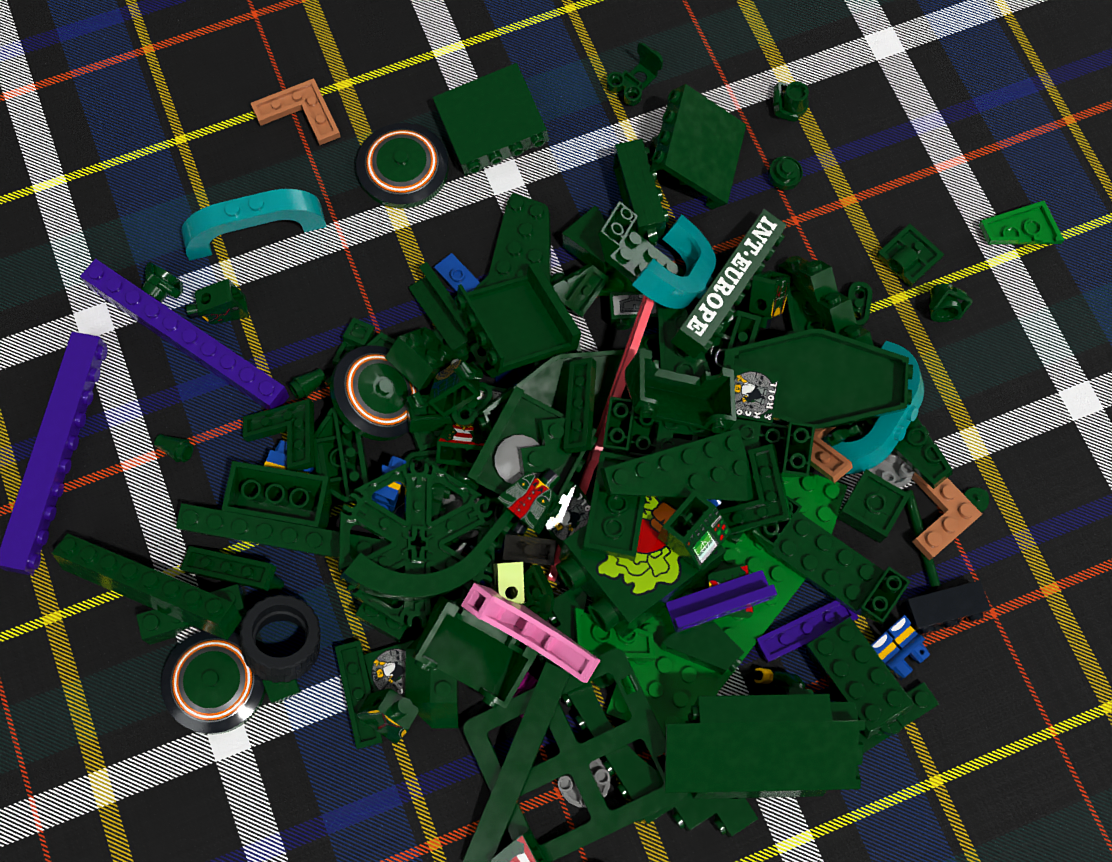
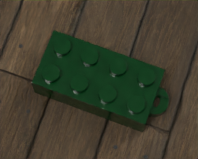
[613,139,669,246]
[806,617,914,739]

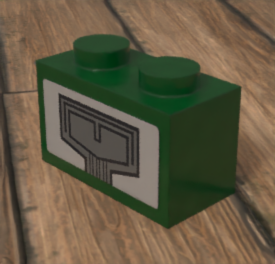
[608,291,658,330]

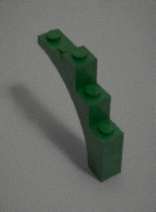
[778,256,874,346]

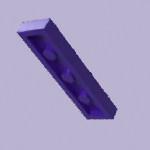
[756,600,858,663]

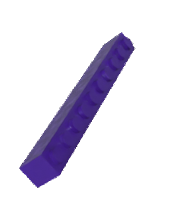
[80,259,290,410]
[0,332,108,576]

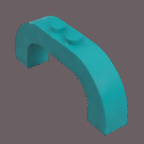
[181,189,327,261]
[632,215,716,309]
[822,341,924,474]

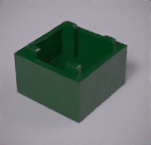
[837,469,911,543]

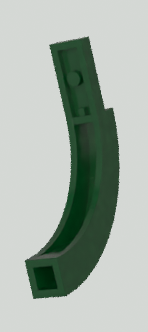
[341,508,515,601]

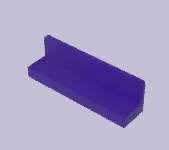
[666,570,777,633]

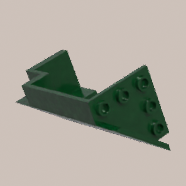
[664,694,866,799]

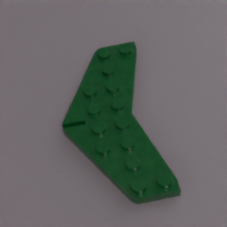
[433,193,552,361]

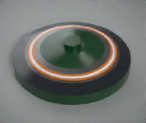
[356,123,449,209]
[330,345,425,441]
[161,631,266,735]

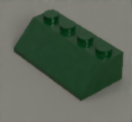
[222,461,332,530]

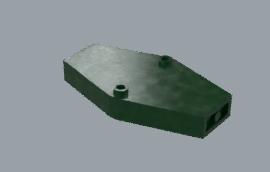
[724,329,913,431]
[477,348,646,437]

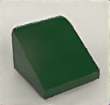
[262,679,301,703]

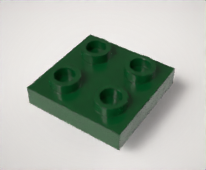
[876,224,944,287]

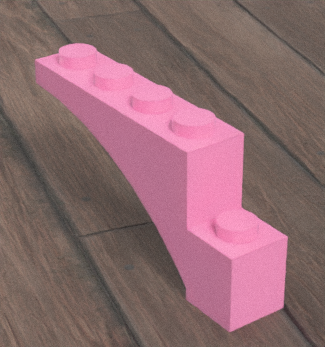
[461,583,600,683]

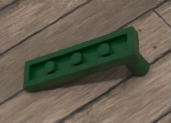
[180,546,284,593]

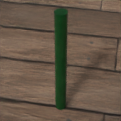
[905,490,941,588]

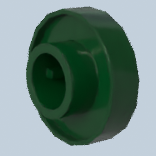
[768,156,803,190]

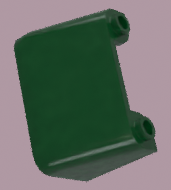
[625,348,736,433]
[412,595,538,709]

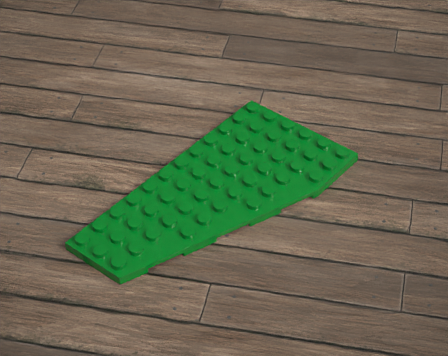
[606,472,847,737]

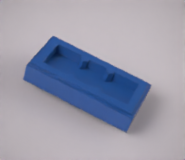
[434,253,480,294]

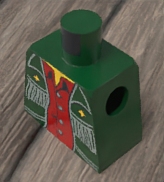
[497,468,561,534]

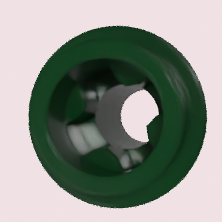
[288,368,327,400]
[154,434,193,462]

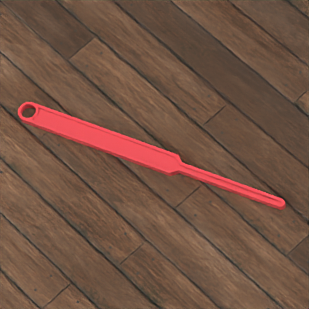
[547,295,655,582]

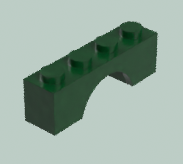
[136,584,249,645]

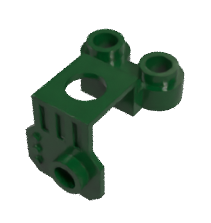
[606,43,663,106]

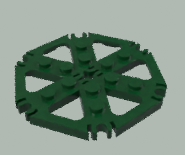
[338,462,495,628]

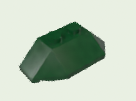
[703,310,762,376]
[314,407,370,503]
[405,634,459,728]

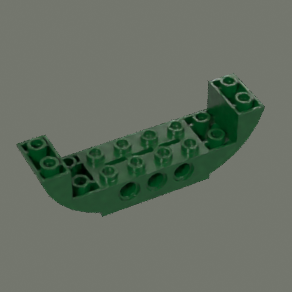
[603,397,815,477]

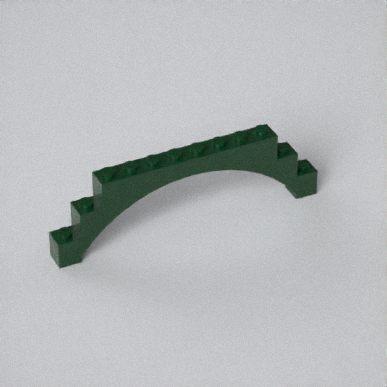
[536,575,758,838]

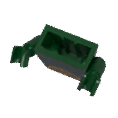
[406,359,483,417]

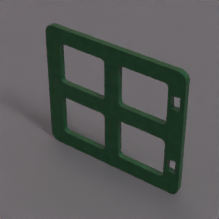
[463,649,688,862]

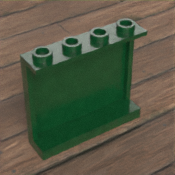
[433,63,549,175]
[650,84,746,210]
[455,263,582,374]
[467,386,598,520]

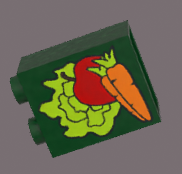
[556,496,726,638]

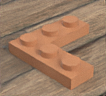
[251,78,341,145]
[810,427,853,483]
[912,472,982,561]

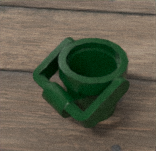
[773,81,809,122]
[141,262,183,303]
[929,284,973,322]

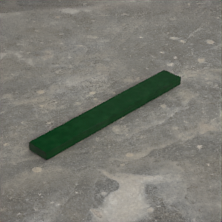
[463,662,571,862]

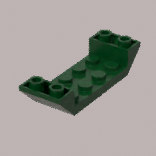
[598,201,715,315]
[752,496,911,624]

